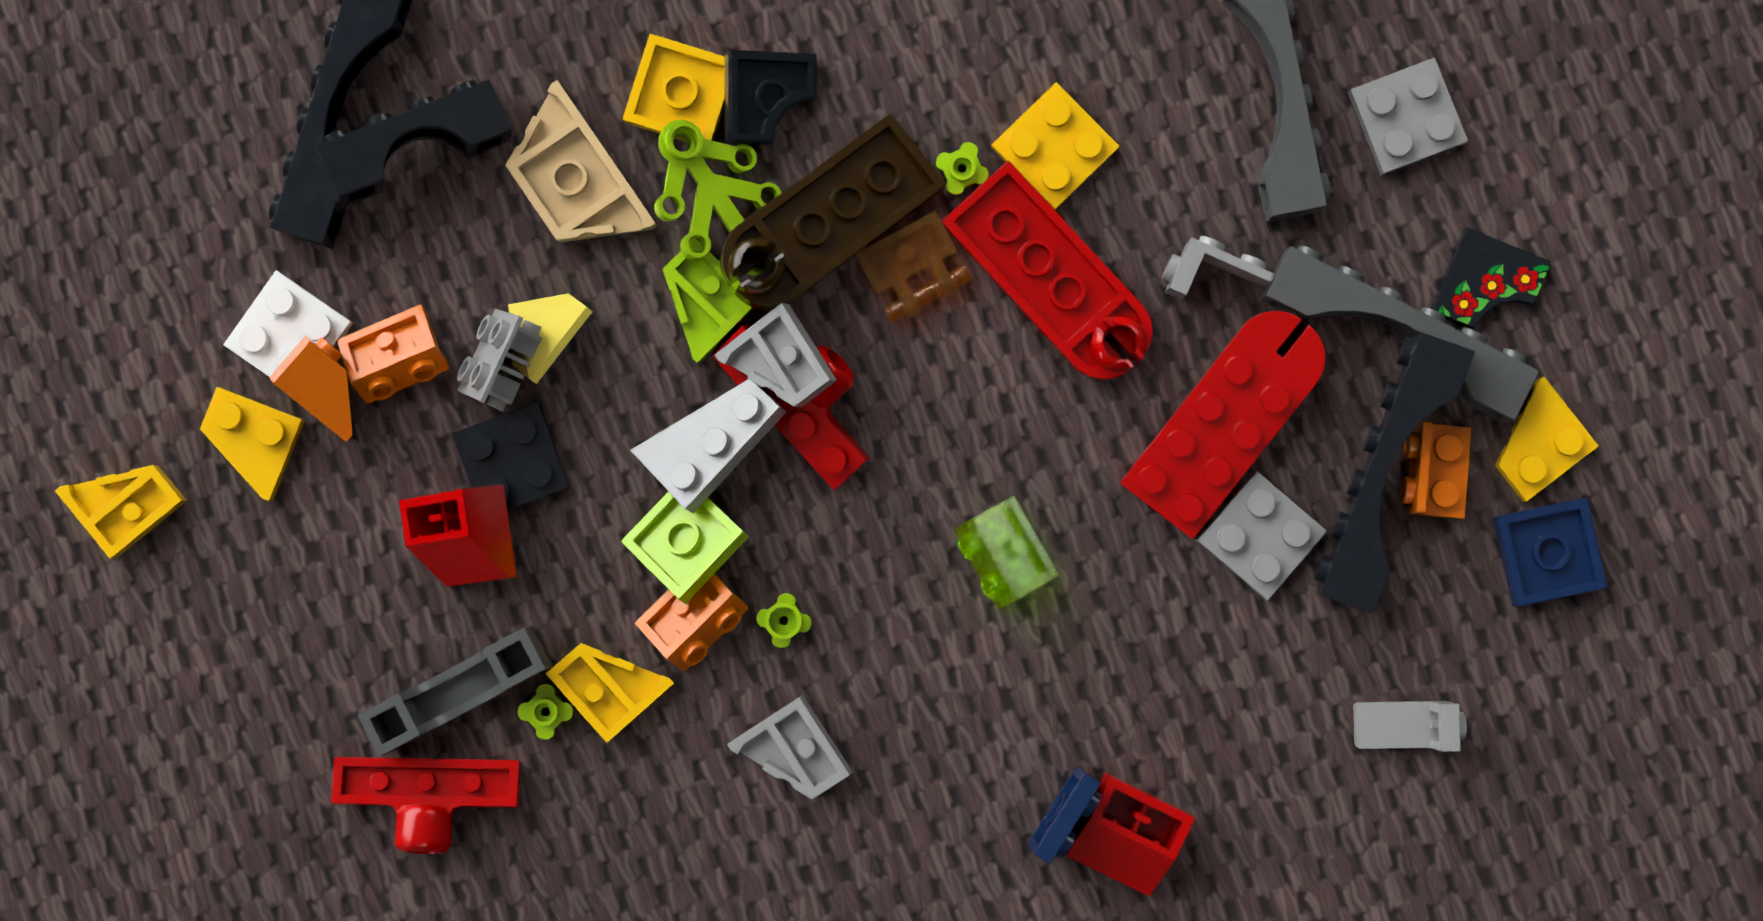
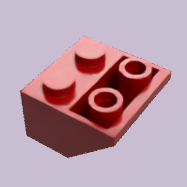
[399,485,517,587]
[1066,772,1195,896]

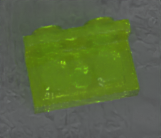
[954,496,1059,608]

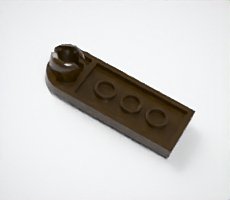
[720,113,947,310]

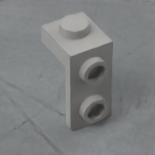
[1162,236,1275,300]
[1353,701,1467,752]

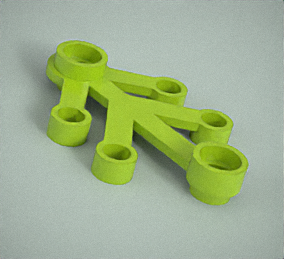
[654,120,782,277]

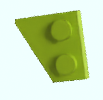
[662,238,755,364]

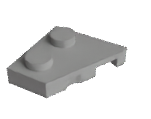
[715,303,837,407]
[727,695,853,799]

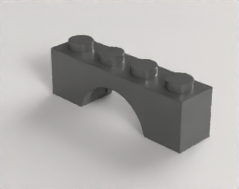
[357,626,554,757]

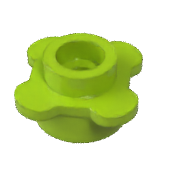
[936,142,988,195]
[756,593,811,648]
[518,684,573,740]

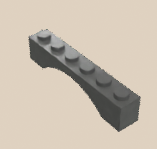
[1221,0,1331,222]
[1260,245,1539,423]

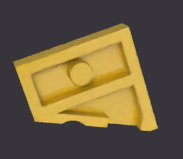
[1495,376,1598,502]
[55,465,187,559]

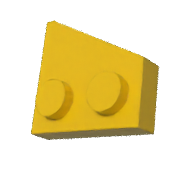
[200,387,305,502]
[546,643,674,743]

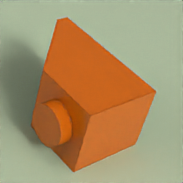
[269,335,352,442]

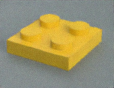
[622,34,725,142]
[991,82,1120,210]

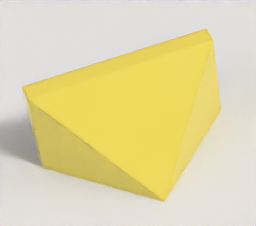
[508,293,593,384]

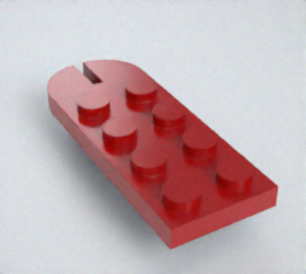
[941,160,1153,380]
[1120,311,1325,539]

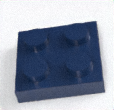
[1492,498,1608,607]
[1028,766,1102,864]

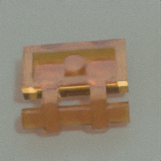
[855,211,972,323]

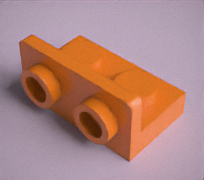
[337,304,450,403]
[1400,421,1471,519]
[635,573,749,671]

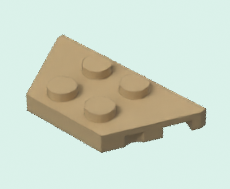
[505,80,657,243]

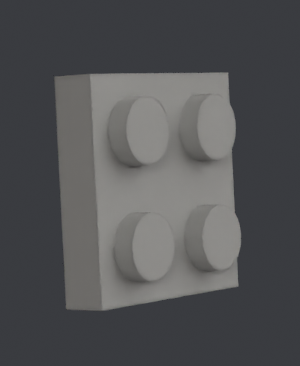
[1348,57,1468,176]
[1196,471,1327,600]

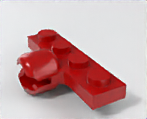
[712,324,870,490]
[331,757,522,854]

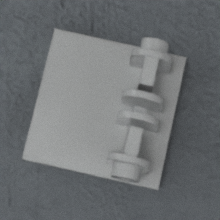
[457,309,542,411]

